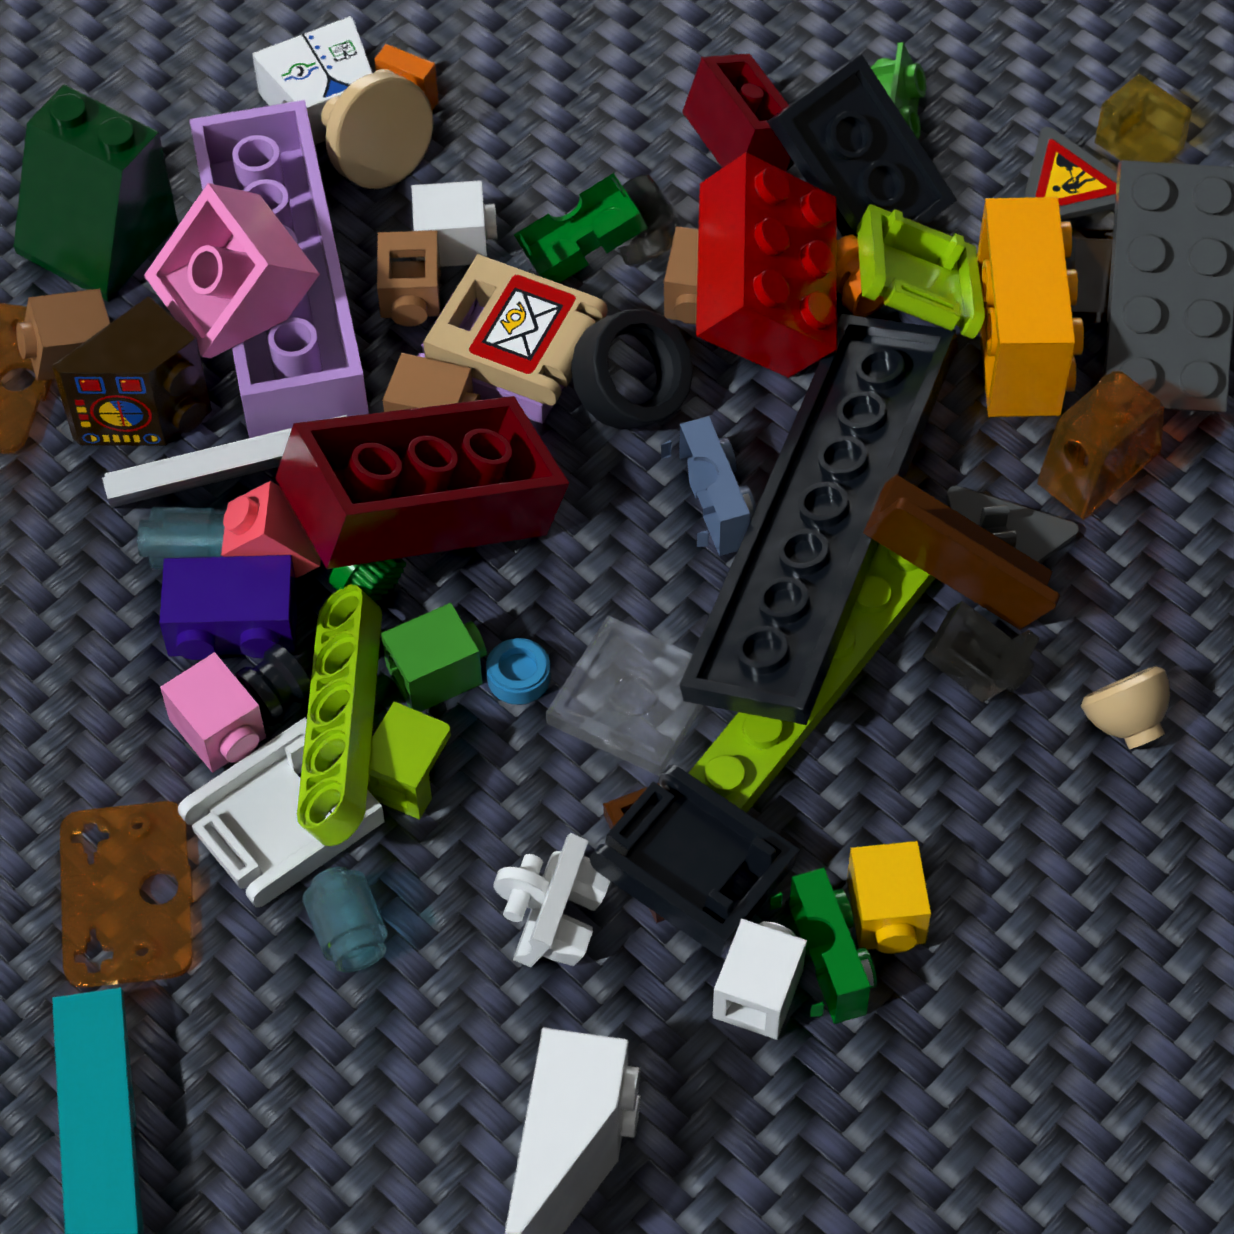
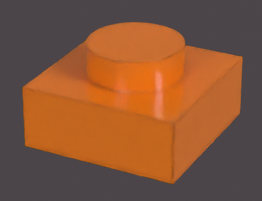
[374,44,439,110]

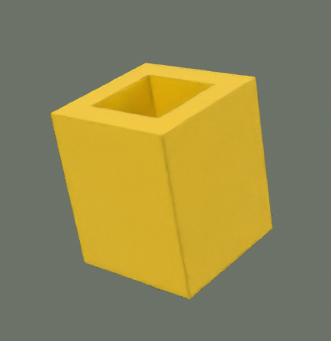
[847,841,931,954]

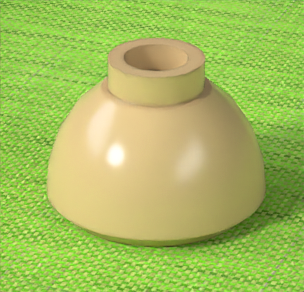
[1081,666,1170,749]

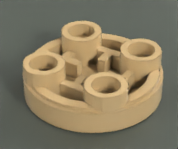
[321,69,433,189]

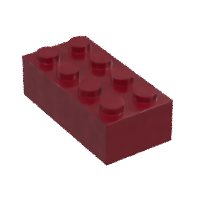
[275,396,569,569]

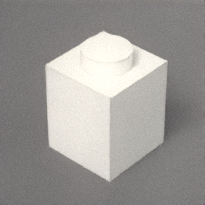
[411,181,497,267]
[713,919,807,1040]

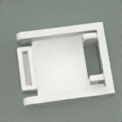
[178,717,385,908]

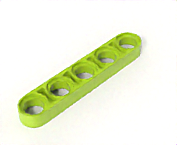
[297,585,382,847]

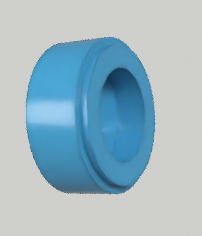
[486,638,551,705]

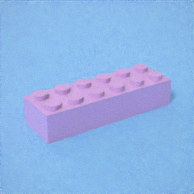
[189,100,369,438]

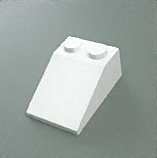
[505,1028,640,1234]

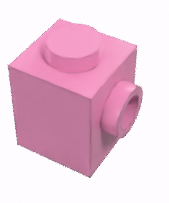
[160,652,266,773]

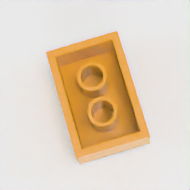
[977,197,1084,417]

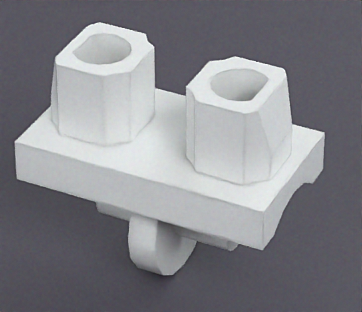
[493,833,611,967]

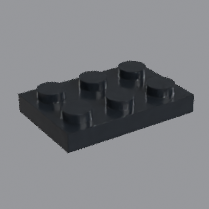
[767,54,957,237]

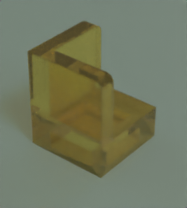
[1095,73,1192,163]

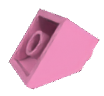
[144,183,320,358]

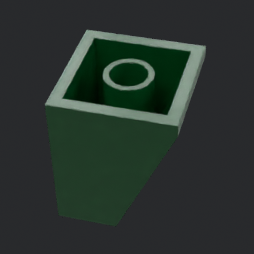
[14,84,178,302]

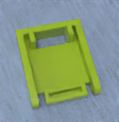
[857,204,985,339]

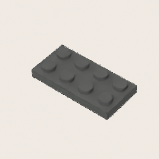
[1101,160,1234,413]

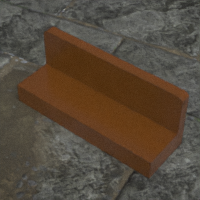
[863,474,1060,630]

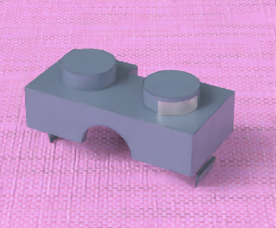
[661,416,756,556]

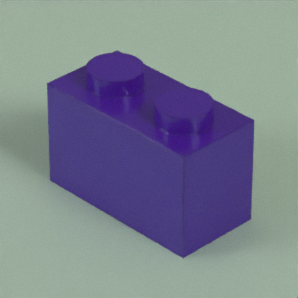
[159,555,298,660]

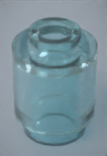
[138,507,225,570]
[302,867,388,972]

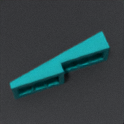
[52,987,144,1234]

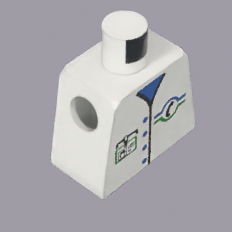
[252,16,372,145]

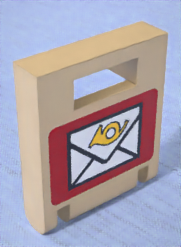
[423,254,608,406]

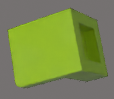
[368,701,451,820]

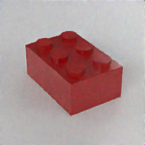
[696,152,837,378]

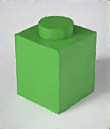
[381,603,487,712]

